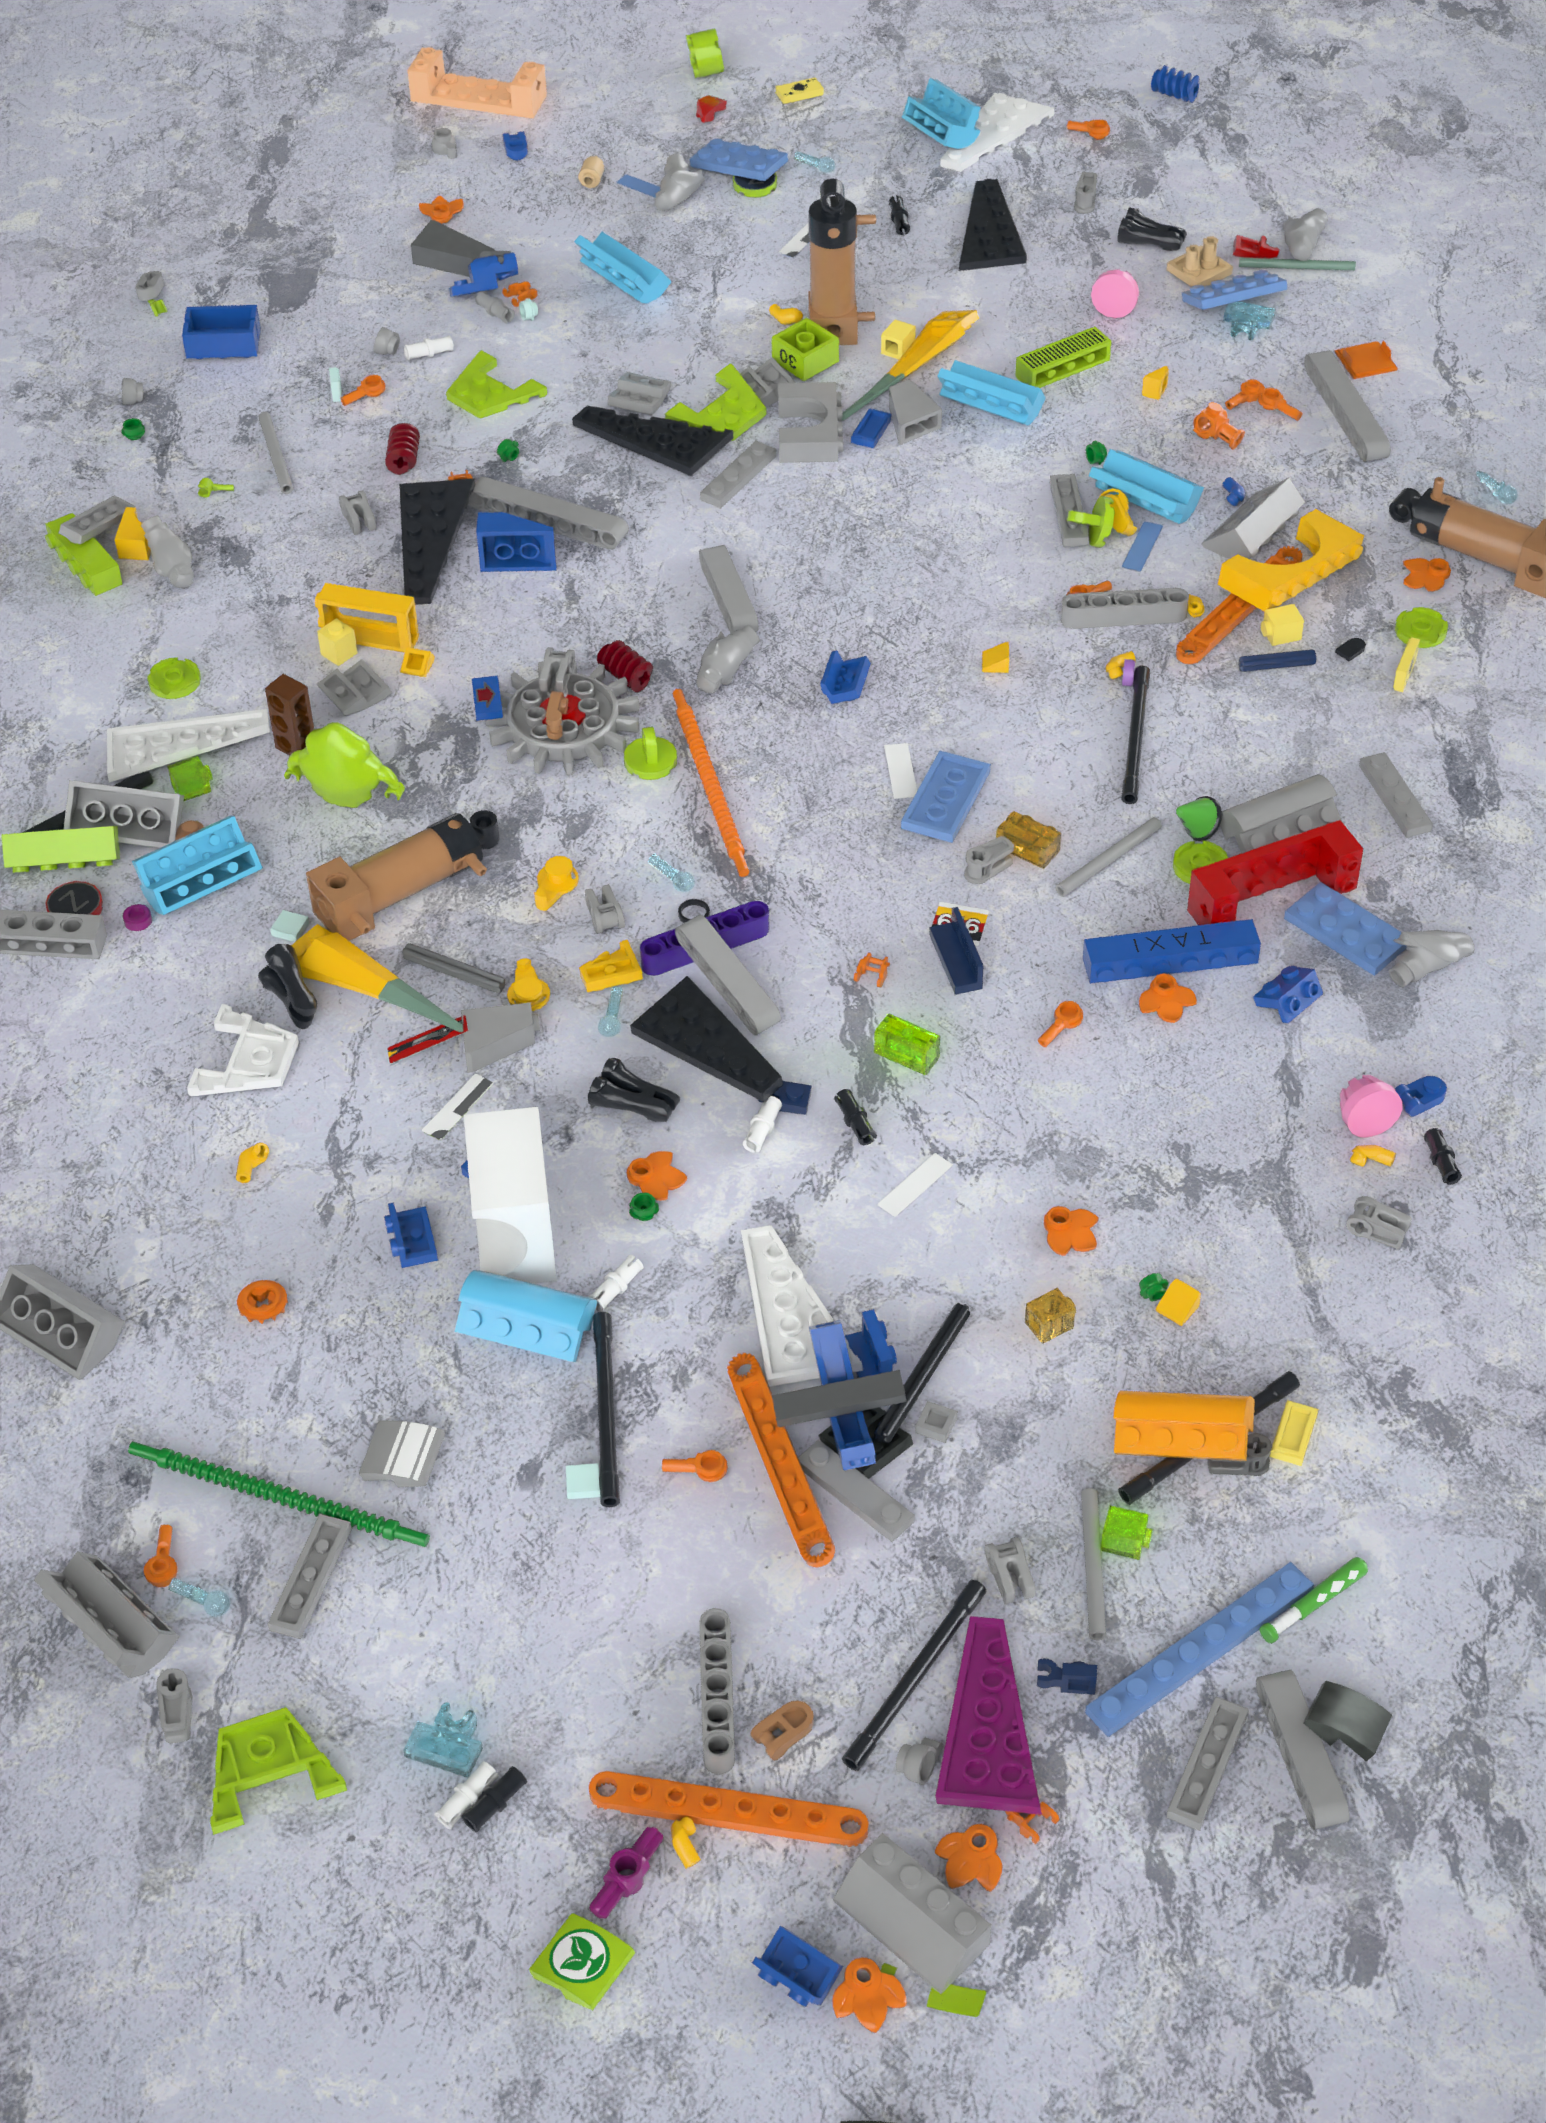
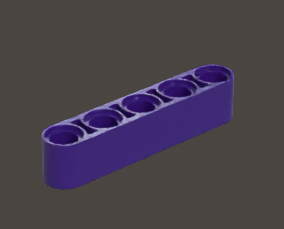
[640,901,770,976]

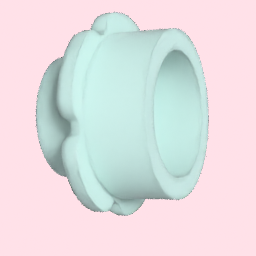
[519,298,538,321]

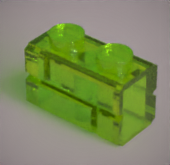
[874,1013,941,1075]

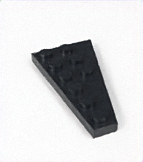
[959,179,1027,271]
[572,406,733,476]
[399,478,475,605]
[630,976,783,1102]

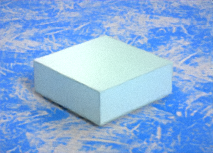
[329,367,342,402]
[270,910,309,942]
[566,1463,600,1499]

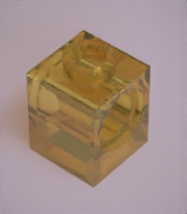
[1025,1288,1076,1344]

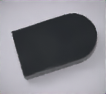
[1335,638,1366,661]

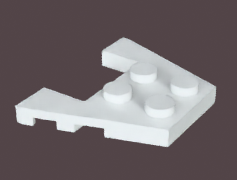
[187,1004,299,1096]

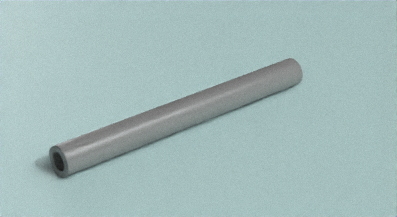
[258,412,293,494]
[1055,817,1162,897]
[1081,1488,1106,1640]

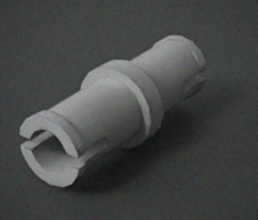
[475,291,515,323]

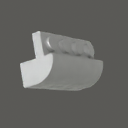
[1220,774,1342,853]
[34,1551,179,1678]

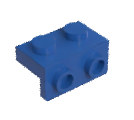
[820,650,871,704]
[1253,965,1323,1023]
[384,1202,438,1268]
[845,1309,897,1378]
[752,1926,843,2007]

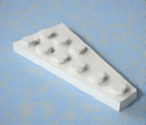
[940,93,1054,172]
[107,709,270,783]
[741,1225,863,1387]

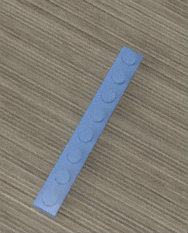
[1085,1562,1314,1737]

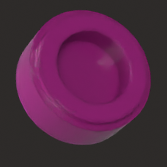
[122,904,152,931]

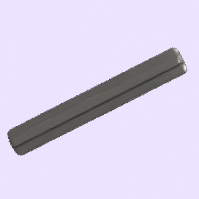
[402,943,506,993]

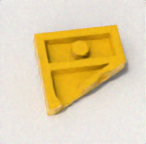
[579,940,643,993]

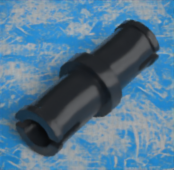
[889,195,910,235]
[834,1089,877,1146]
[1424,1128,1462,1185]
[461,1766,527,1832]

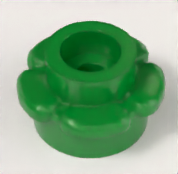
[121,418,145,440]
[497,439,519,462]
[1085,441,1107,465]
[629,1193,659,1221]
[1139,1273,1169,1301]

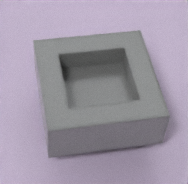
[915,1401,958,1443]

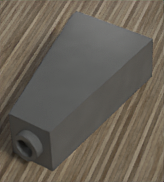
[411,220,495,277]

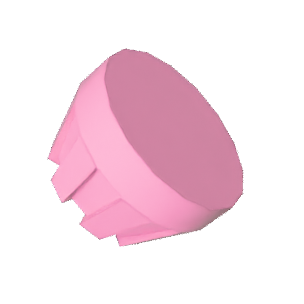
[1091,269,1139,318]
[1340,1075,1402,1137]

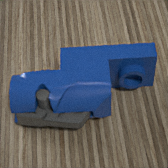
[449,251,518,298]

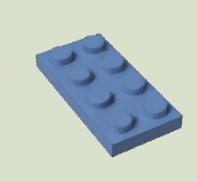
[689,139,788,181]
[1182,270,1288,310]
[901,751,991,843]
[1284,882,1407,976]

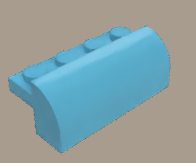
[902,78,981,149]
[574,231,671,303]
[937,360,1046,425]
[1089,449,1204,524]
[132,815,263,915]
[454,1270,597,1362]

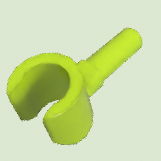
[147,299,168,317]
[198,478,234,498]

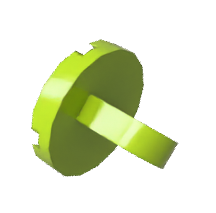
[1067,496,1115,548]
[624,726,677,780]

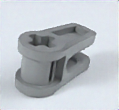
[1074,172,1097,214]
[339,490,376,535]
[539,647,575,694]
[964,836,1014,884]
[585,884,625,934]
[1346,1196,1412,1249]
[985,1537,1035,1605]
[156,1668,193,1743]

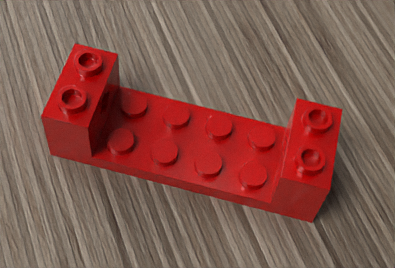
[1187,820,1364,925]

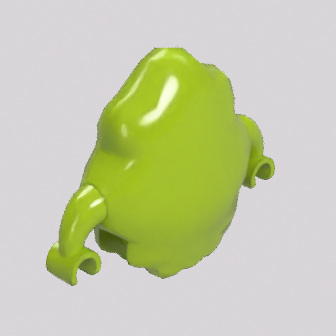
[284,722,405,808]

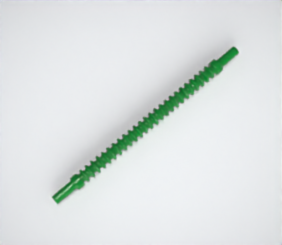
[128,1441,430,1547]

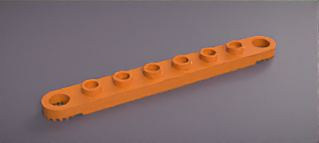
[1176,546,1303,664]
[727,1352,835,1567]
[589,1771,869,1847]

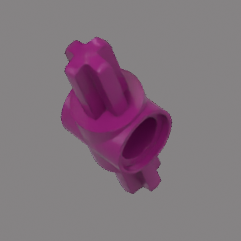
[589,1827,664,1919]

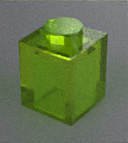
[167,756,213,801]
[1101,1505,1153,1560]

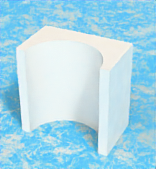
[464,1107,557,1284]

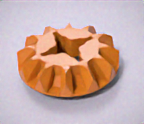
[237,1280,288,1324]

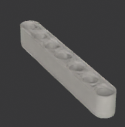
[1304,350,1391,462]
[468,477,629,550]

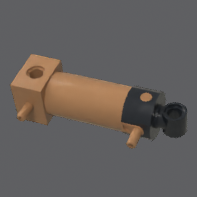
[808,178,876,345]
[1389,477,1546,598]
[306,810,499,941]

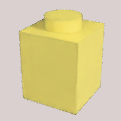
[881,319,916,360]
[1261,604,1304,646]
[317,618,357,666]

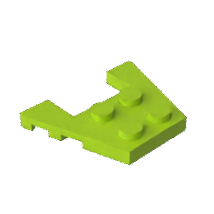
[446,350,547,419]
[665,363,767,441]
[210,1707,347,1835]

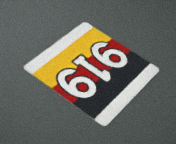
[929,902,989,946]

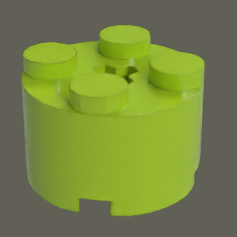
[685,28,724,78]

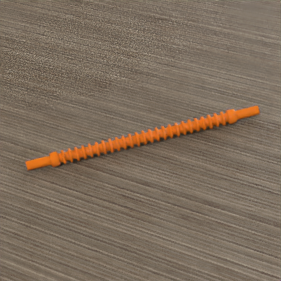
[672,689,749,877]

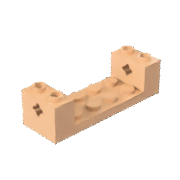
[407,47,547,118]

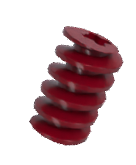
[385,423,420,475]
[597,640,653,693]

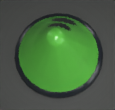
[1176,796,1222,842]

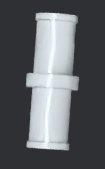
[404,336,454,360]
[743,1096,782,1153]
[588,1255,644,1311]
[434,1761,499,1829]

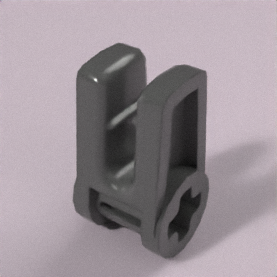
[1207,1433,1272,1476]

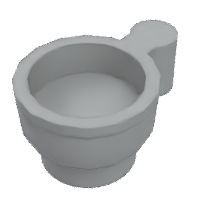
[432,128,457,159]
[373,327,400,355]
[121,378,143,405]
[896,1737,943,1785]

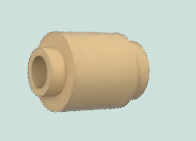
[578,156,604,188]

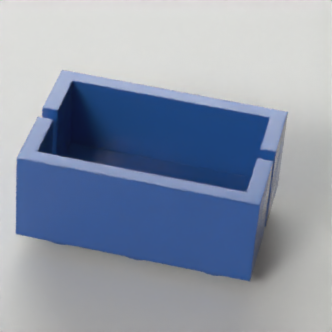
[182,305,261,359]

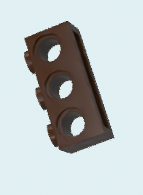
[265,673,314,756]

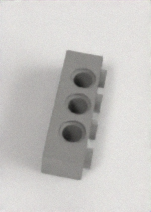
[0,910,107,959]

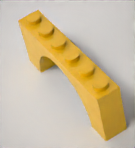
[1218,509,1364,612]

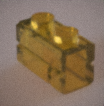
[996,811,1062,869]

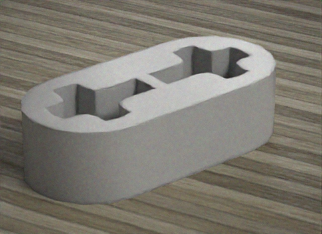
[135,271,164,300]

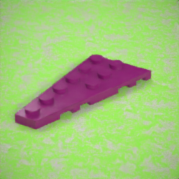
[935,1616,1042,1815]

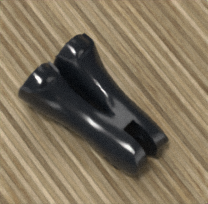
[1117,207,1187,251]
[258,943,317,1029]
[588,1058,680,1122]

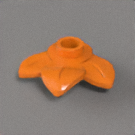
[419,196,464,224]
[1403,558,1451,592]
[1139,974,1197,1023]
[626,1151,687,1201]
[1044,1206,1099,1256]
[935,1824,1003,1892]
[832,1957,907,2033]

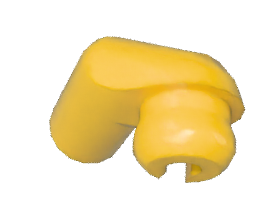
[769,304,803,325]
[1187,594,1205,618]
[1105,651,1136,680]
[236,1142,269,1183]
[1350,1145,1396,1167]
[671,1817,701,1869]

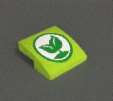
[528,1913,636,2010]

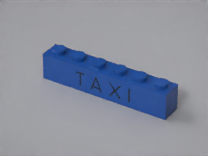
[1083,919,1261,984]

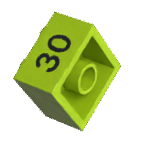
[771,317,839,381]

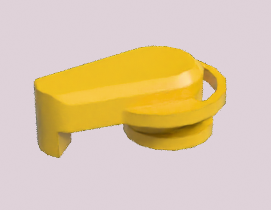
[1097,488,1137,536]
[534,856,579,911]
[507,958,550,1011]

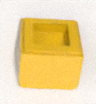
[1142,366,1169,400]
[982,642,1009,673]
[400,647,435,677]
[1156,1278,1201,1326]

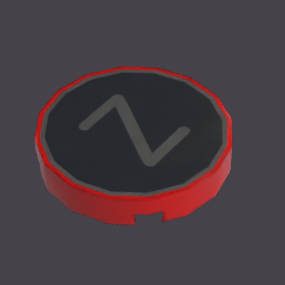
[45,881,103,915]

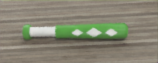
[1259,1557,1368,1644]

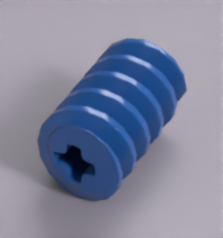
[1151,65,1200,103]

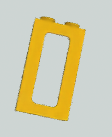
[315,583,419,653]

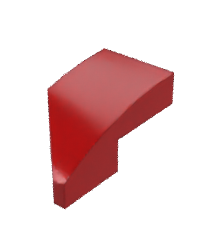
[696,95,727,123]
[1233,235,1280,259]

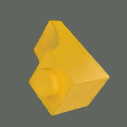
[114,507,151,560]

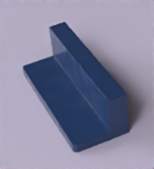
[929,907,984,995]

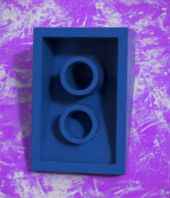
[476,512,557,572]

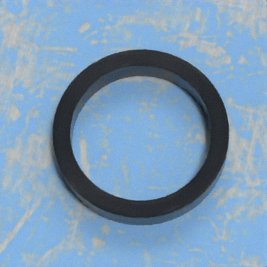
[678,899,710,923]

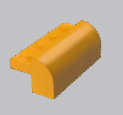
[1113,1390,1255,1461]

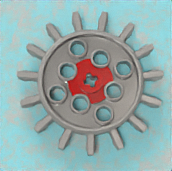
[485,661,639,775]

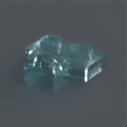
[1223,301,1276,341]
[403,1702,483,1778]

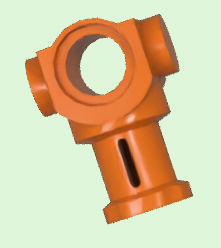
[1193,402,1245,450]

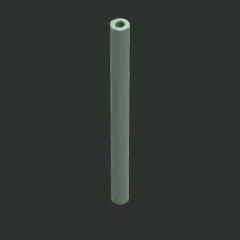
[1239,258,1356,271]

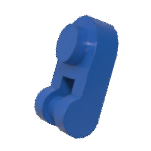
[502,131,528,160]
[1395,1076,1447,1117]

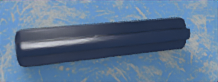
[1238,649,1317,672]

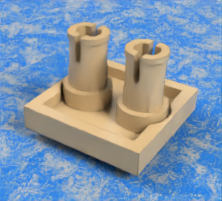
[1167,236,1233,287]

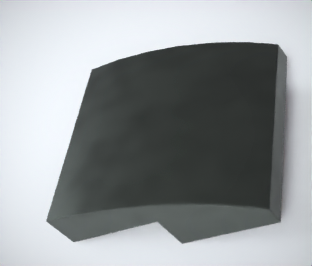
[818,1407,913,1479]
[1303,1681,1392,1762]

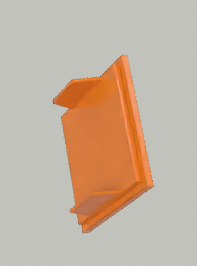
[1334,341,1398,379]

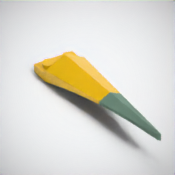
[842,310,979,421]
[291,924,463,1032]

